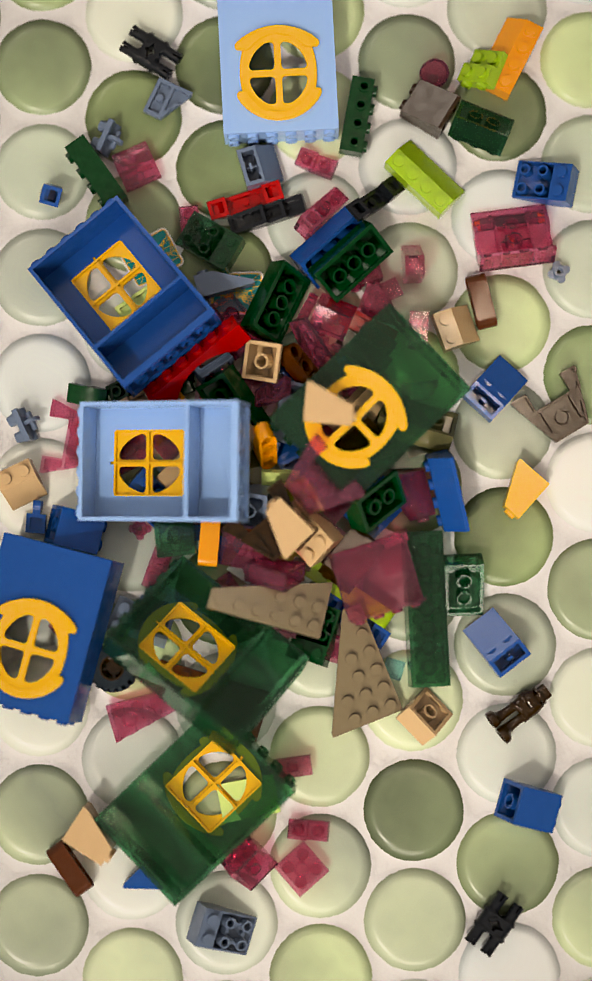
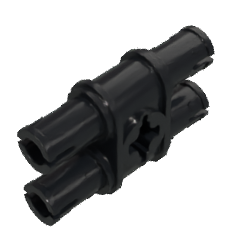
[119,25,183,81]
[465,890,524,957]

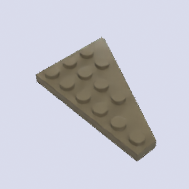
[331,602,403,738]

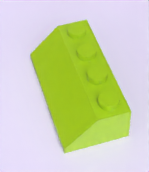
[384,140,465,219]

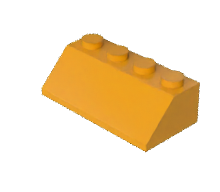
[485,18,543,101]

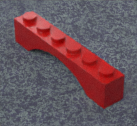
[144,316,251,401]

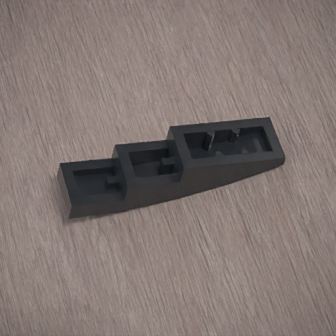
[227,193,308,235]

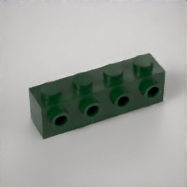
[339,75,378,158]
[65,135,129,207]

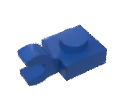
[25,500,47,534]

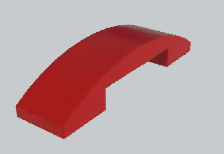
[206,180,284,221]

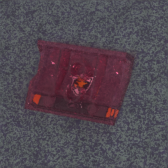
[470,204,557,272]

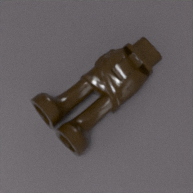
[485,684,552,744]

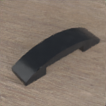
[345,175,405,222]

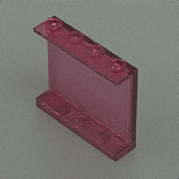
[329,532,427,626]

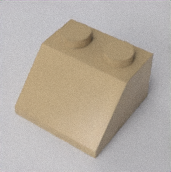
[431,305,480,353]
[242,339,283,383]
[0,458,48,511]
[396,687,453,746]

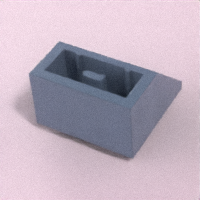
[236,145,284,191]

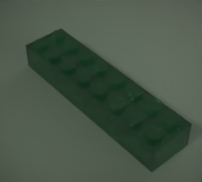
[400,530,451,688]

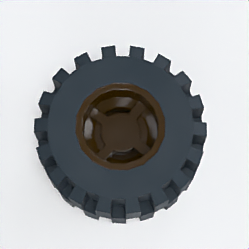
[92,644,139,693]

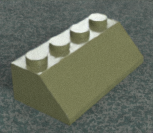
[376,397,458,452]

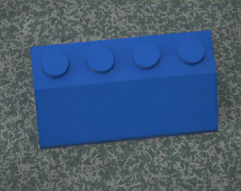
[289,205,361,289]
[423,449,470,532]

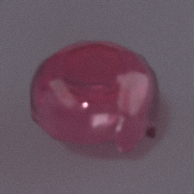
[419,58,450,87]

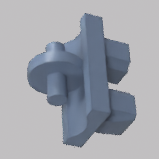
[90,118,124,158]
[6,407,40,443]

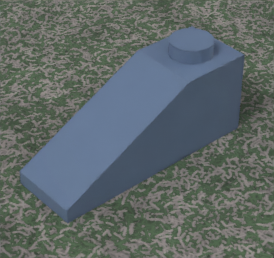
[193,270,255,300]

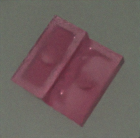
[111,141,162,193]

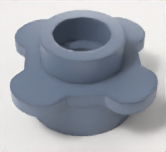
[548,261,570,283]

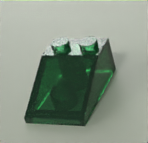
[154,522,198,558]
[443,553,484,616]

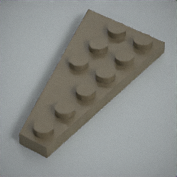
[206,582,333,639]

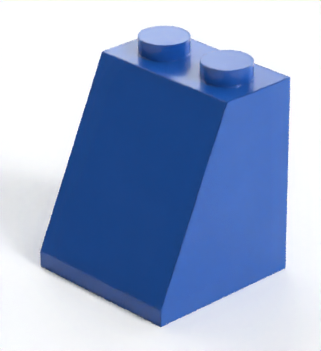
[43,504,107,555]
[494,778,563,834]

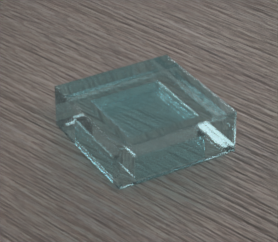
[385,657,406,681]

